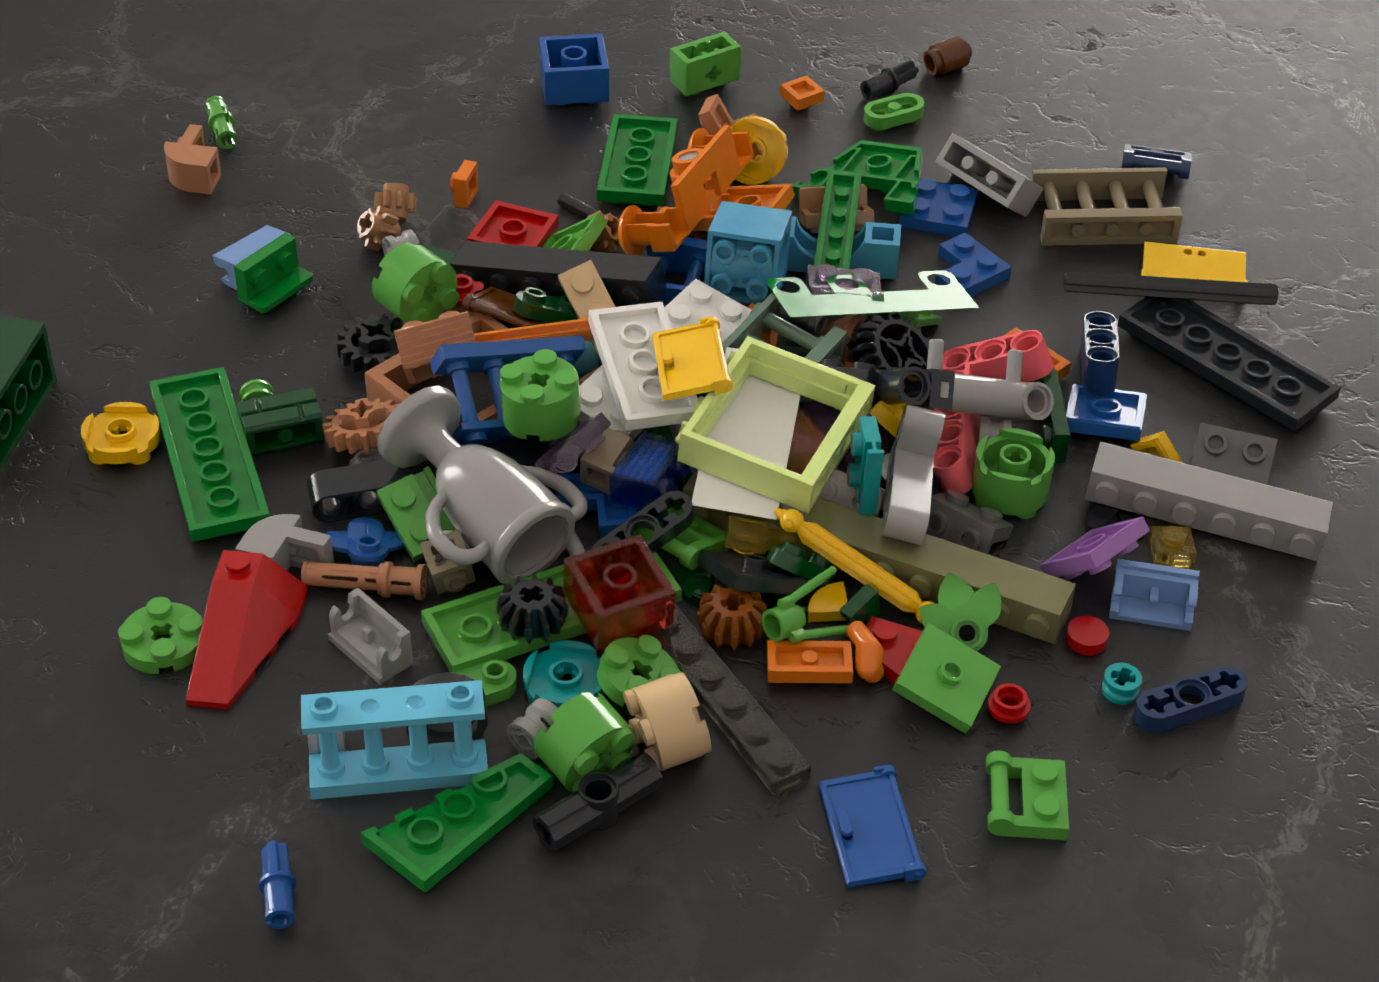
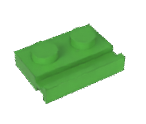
[377,466,456,563]

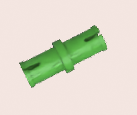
[205,96,238,149]

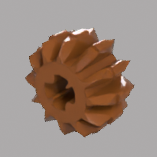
[697,585,768,652]

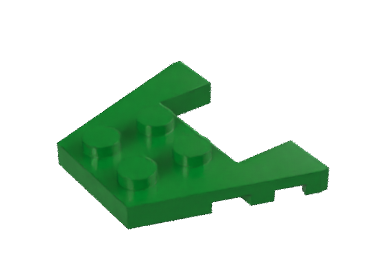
[792,140,923,215]

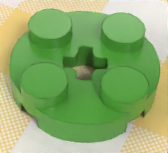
[118,597,203,674]
[597,635,681,707]

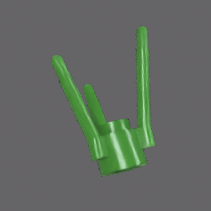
[762,566,849,644]

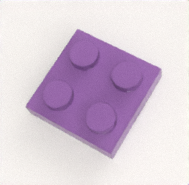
[1039,517,1150,580]

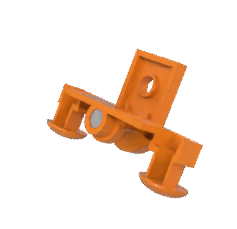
[618,125,795,256]

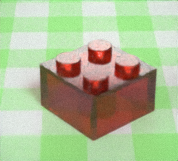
[563,535,676,651]

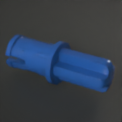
[259,840,296,929]

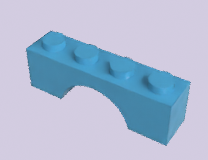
[787,216,901,280]

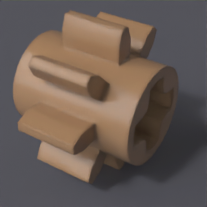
[374,183,417,223]
[357,205,401,251]
[587,210,620,253]

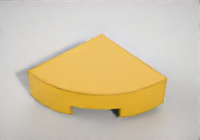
[1130,431,1183,463]
[807,581,848,623]

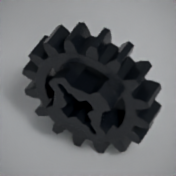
[336,313,405,373]

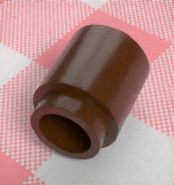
[923,36,972,76]

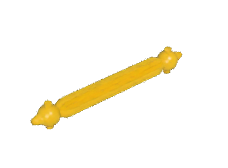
[774,507,934,624]

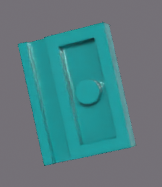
[847,416,884,515]

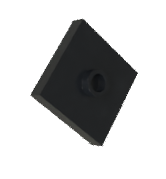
[697,550,809,595]

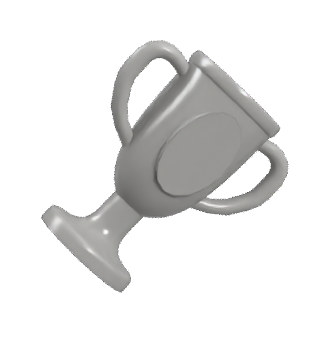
[378,386,588,584]

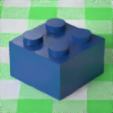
[539,34,609,106]

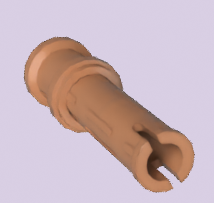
[301,560,428,600]

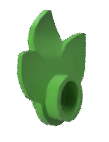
[919,573,1001,651]

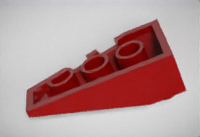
[186,550,309,710]

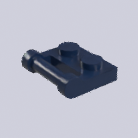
[1121,144,1192,179]

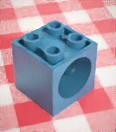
[704,201,792,304]

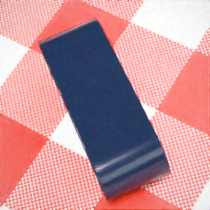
[1080,311,1120,395]

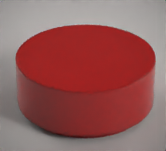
[1066,616,1109,656]

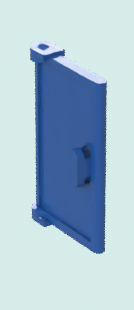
[818,765,927,888]

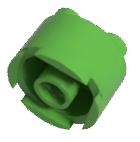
[372,242,459,323]
[499,349,580,441]
[972,428,1055,519]
[533,692,636,793]

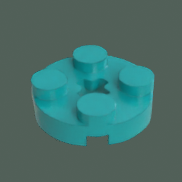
[523,640,605,708]

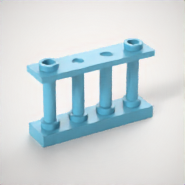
[301,680,488,800]

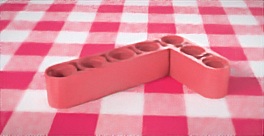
[933,330,1054,494]

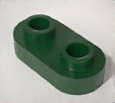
[513,287,578,323]
[766,540,837,585]

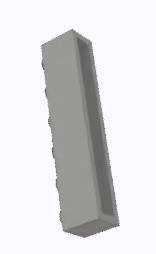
[1084,441,1333,561]

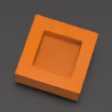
[780,75,825,111]
[450,160,479,209]

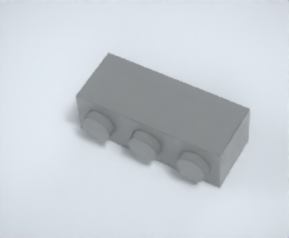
[935,133,1044,217]

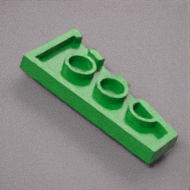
[361,753,553,893]

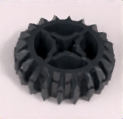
[847,312,930,407]

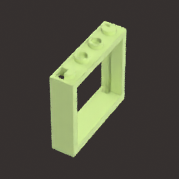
[675,336,876,513]

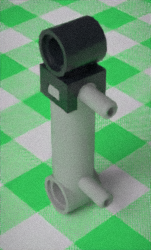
[877,339,1054,420]

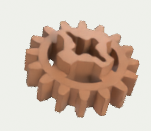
[322,398,400,454]

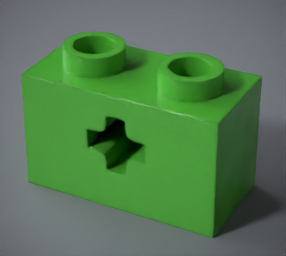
[670,31,741,96]

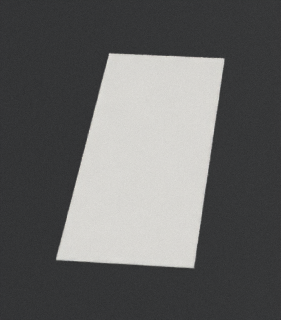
[692,347,801,520]

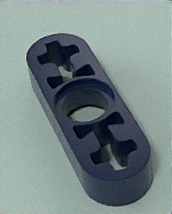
[1134,666,1248,733]

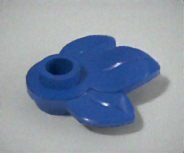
[325,517,404,567]

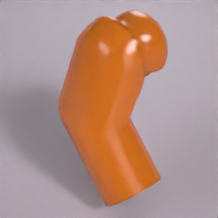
[846,621,884,683]

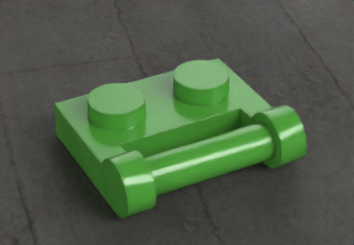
[632,508,734,570]
[986,751,1069,840]

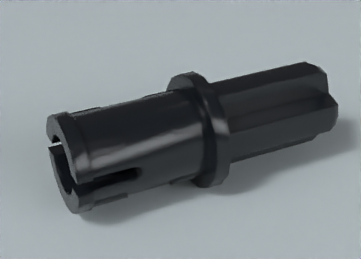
[860,60,919,101]

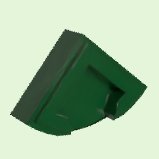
[675,567,716,608]
[840,584,881,625]

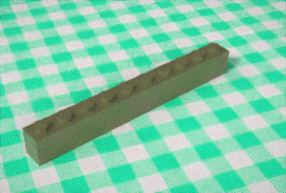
[683,475,1076,644]

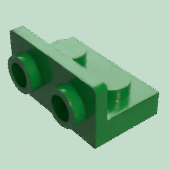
[234,232,313,314]

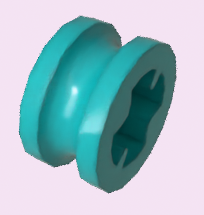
[1101,662,1142,705]

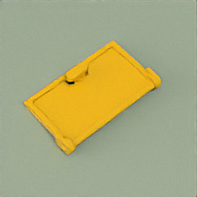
[1141,241,1248,282]
[652,316,733,401]

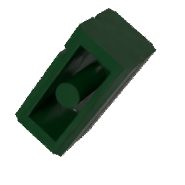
[237,387,325,456]

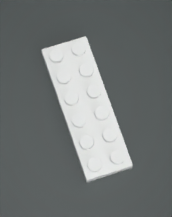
[577,279,751,440]

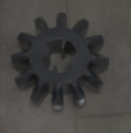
[496,574,568,645]

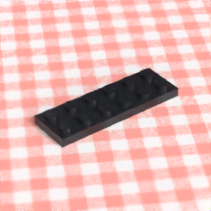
[1117,297,1341,431]

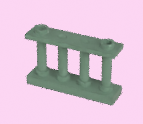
[697,292,847,405]

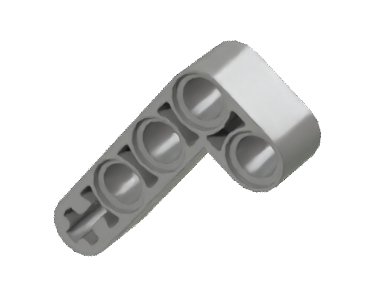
[881,404,945,545]

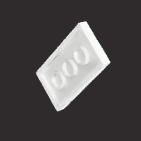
[588,302,698,431]

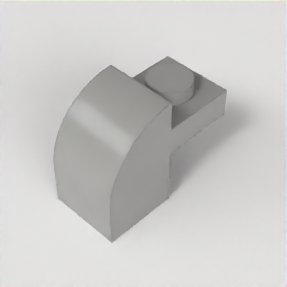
[235,514,334,571]

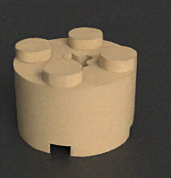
[623,672,712,772]

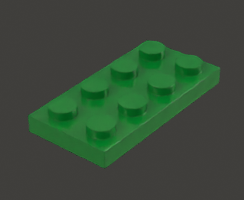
[597,114,678,206]

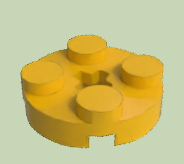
[730,116,788,185]
[81,402,161,465]

